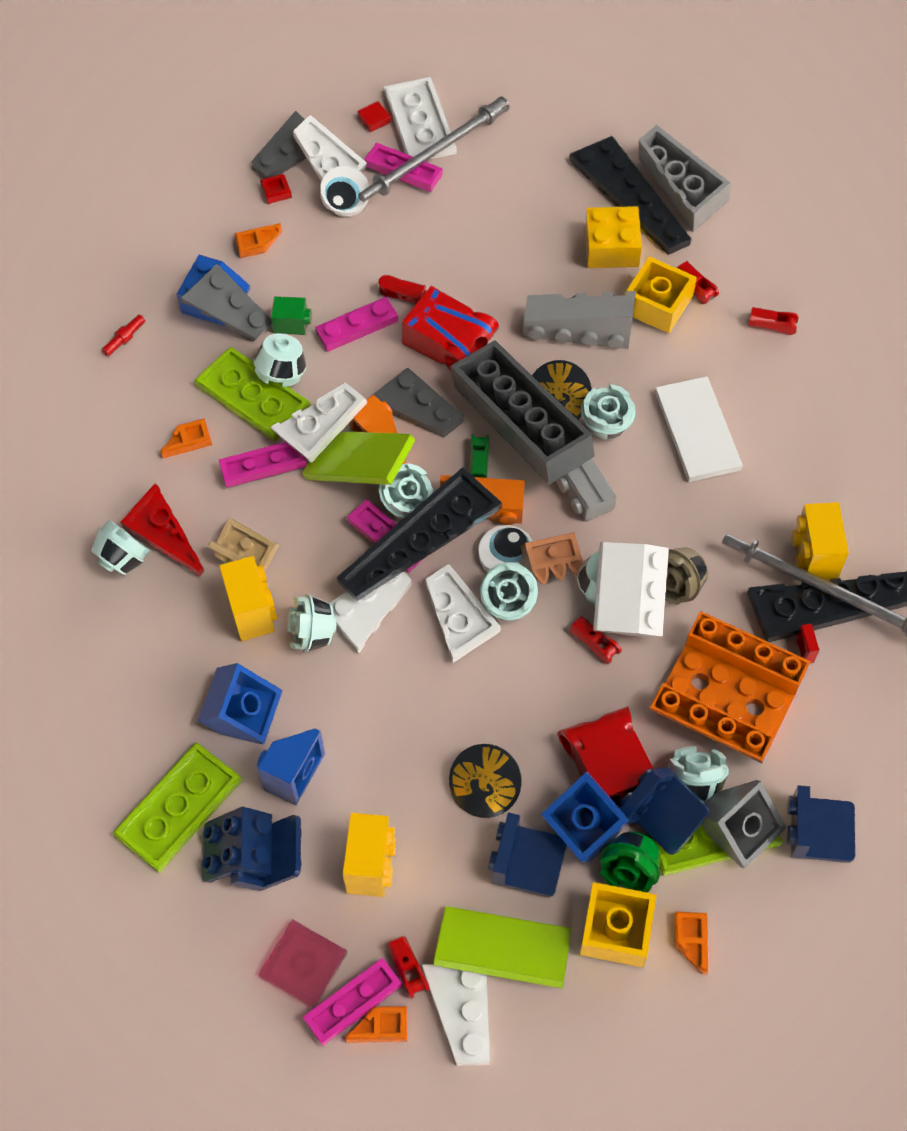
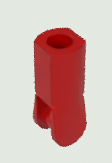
[677,261,719,304]
[378,275,427,304]
[748,307,799,335]
[570,616,622,664]
[386,936,430,999]

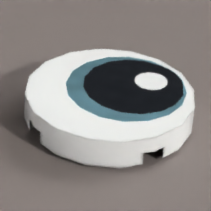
[320,166,370,217]
[478,525,533,572]

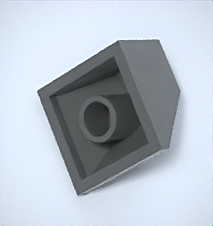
[701,780,787,869]

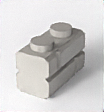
[557,459,617,522]

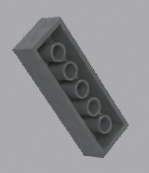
[450,340,595,485]

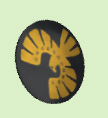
[532,360,592,420]
[449,744,522,818]

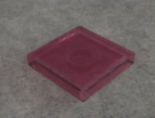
[258,919,348,1009]

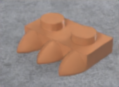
[520,532,583,585]

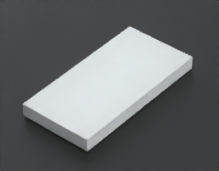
[384,77,457,160]
[655,376,743,482]

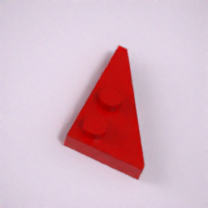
[120,483,204,576]

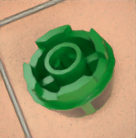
[600,831,660,893]

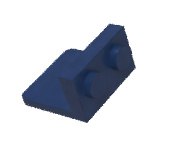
[619,767,710,855]
[787,785,856,863]
[201,806,272,883]
[488,812,567,897]
[230,815,302,891]

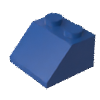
[177,254,250,327]
[197,663,283,744]
[257,728,325,806]
[541,772,629,863]

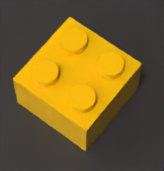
[585,206,642,268]
[624,256,697,333]
[791,502,849,581]
[219,555,278,641]
[343,813,396,897]
[580,882,657,968]

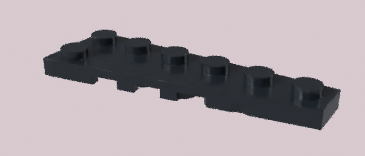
[569,136,691,255]
[336,467,502,601]
[747,571,907,642]

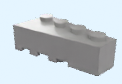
[639,125,730,232]
[523,291,636,349]

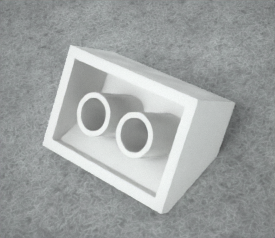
[593,542,669,637]

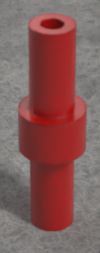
[101,314,146,357]

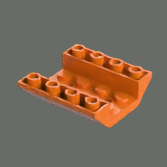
[649,611,811,763]

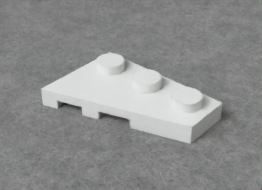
[293,115,367,182]
[270,382,368,463]
[425,564,501,663]
[330,572,412,653]
[422,964,490,1066]

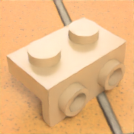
[208,518,280,572]

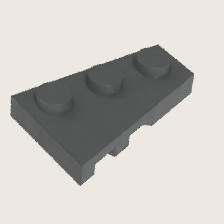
[251,111,306,179]
[179,264,272,342]
[369,367,464,438]

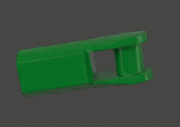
[469,434,489,478]

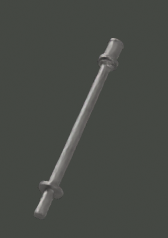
[358,96,510,202]
[722,533,907,637]

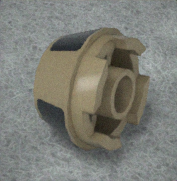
[665,547,708,605]

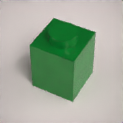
[271,296,312,335]

